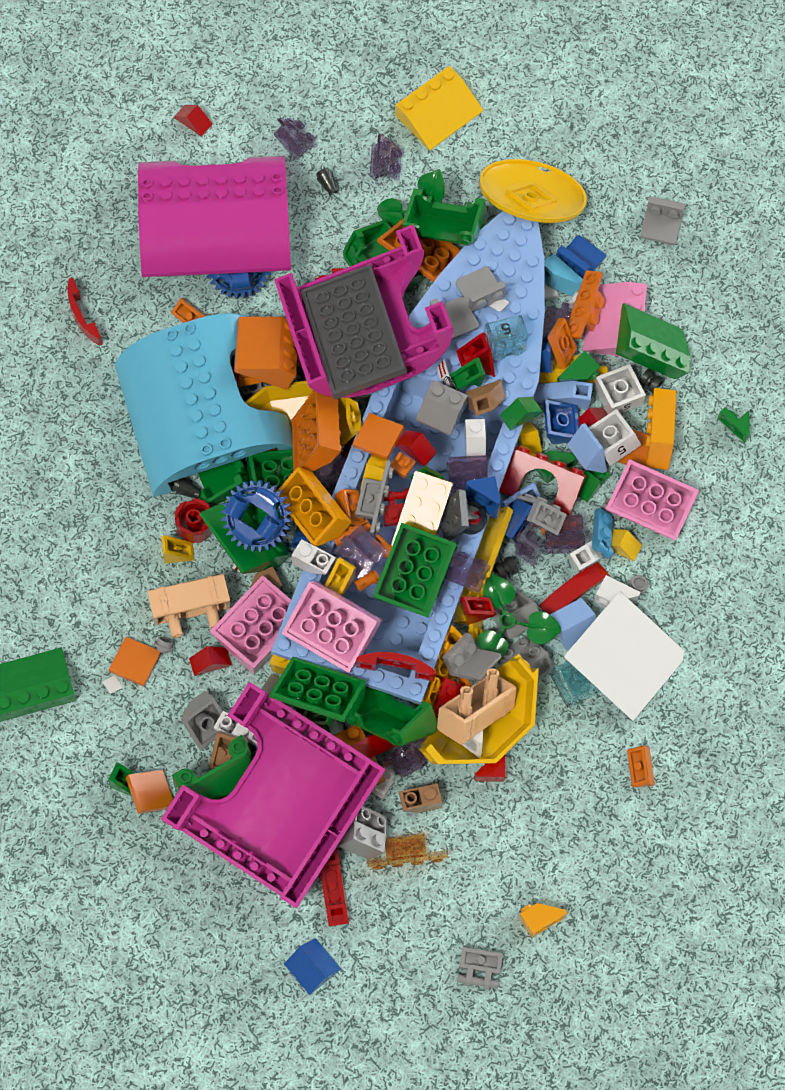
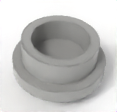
[629,575,648,594]
[154,637,173,653]

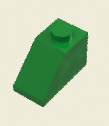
[557,350,600,382]
[535,450,578,484]

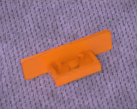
[567,270,605,339]

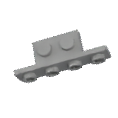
[355,460,394,538]

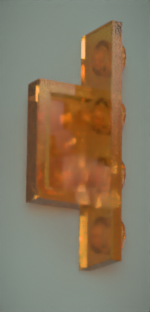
[366,833,448,870]

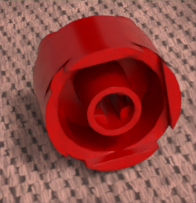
[175,499,212,543]

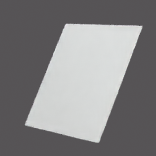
[564,592,684,720]

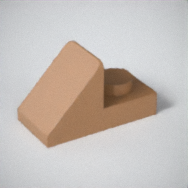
[209,731,237,769]

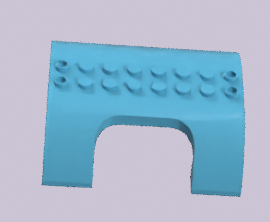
[115,313,293,497]

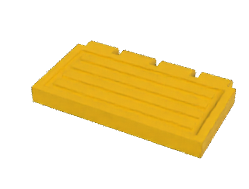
[467,507,514,580]

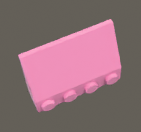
[583,282,647,356]
[605,459,699,541]
[210,575,291,675]
[282,581,382,673]

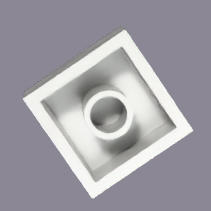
[594,364,646,414]
[589,409,641,466]

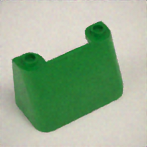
[402,188,487,246]
[343,220,426,293]
[198,458,250,506]
[346,686,438,746]
[172,735,253,800]

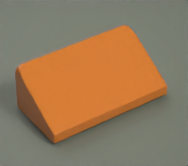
[171,298,207,323]
[335,489,364,527]
[627,745,655,788]

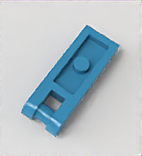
[592,508,614,559]

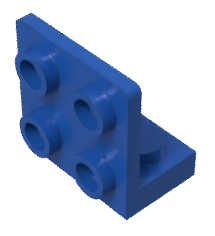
[556,235,606,279]

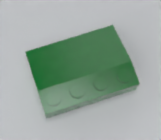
[616,303,691,379]
[247,449,294,527]
[199,501,289,574]
[373,522,457,618]
[0,647,76,722]
[269,657,366,722]

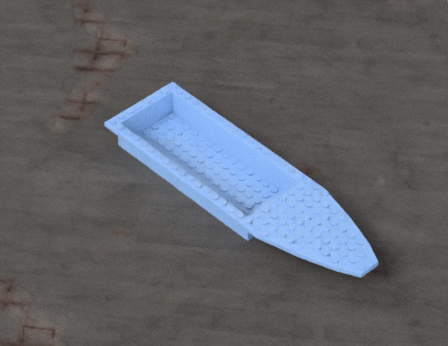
[271,211,545,705]

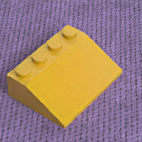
[395,66,484,150]

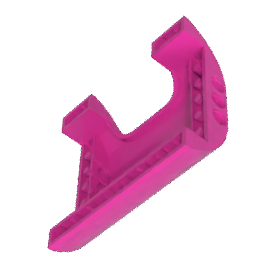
[138,156,291,277]
[274,225,454,398]
[161,682,386,909]

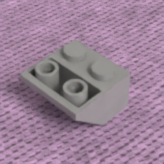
[338,806,387,860]

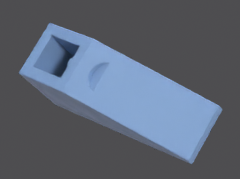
[534,381,593,410]

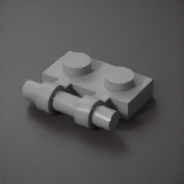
[457,947,503,990]

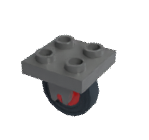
[441,490,487,541]

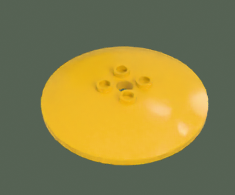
[479,159,587,223]

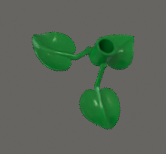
[377,169,451,243]
[476,574,561,660]

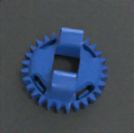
[206,271,271,299]
[221,480,293,552]

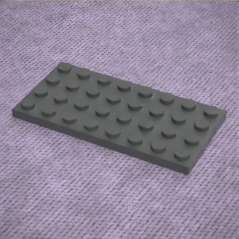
[300,264,407,400]

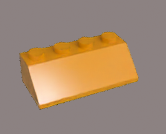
[277,466,352,547]

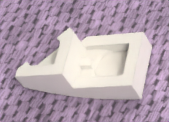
[372,756,395,799]

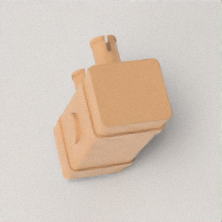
[147,574,231,638]
[437,668,516,745]

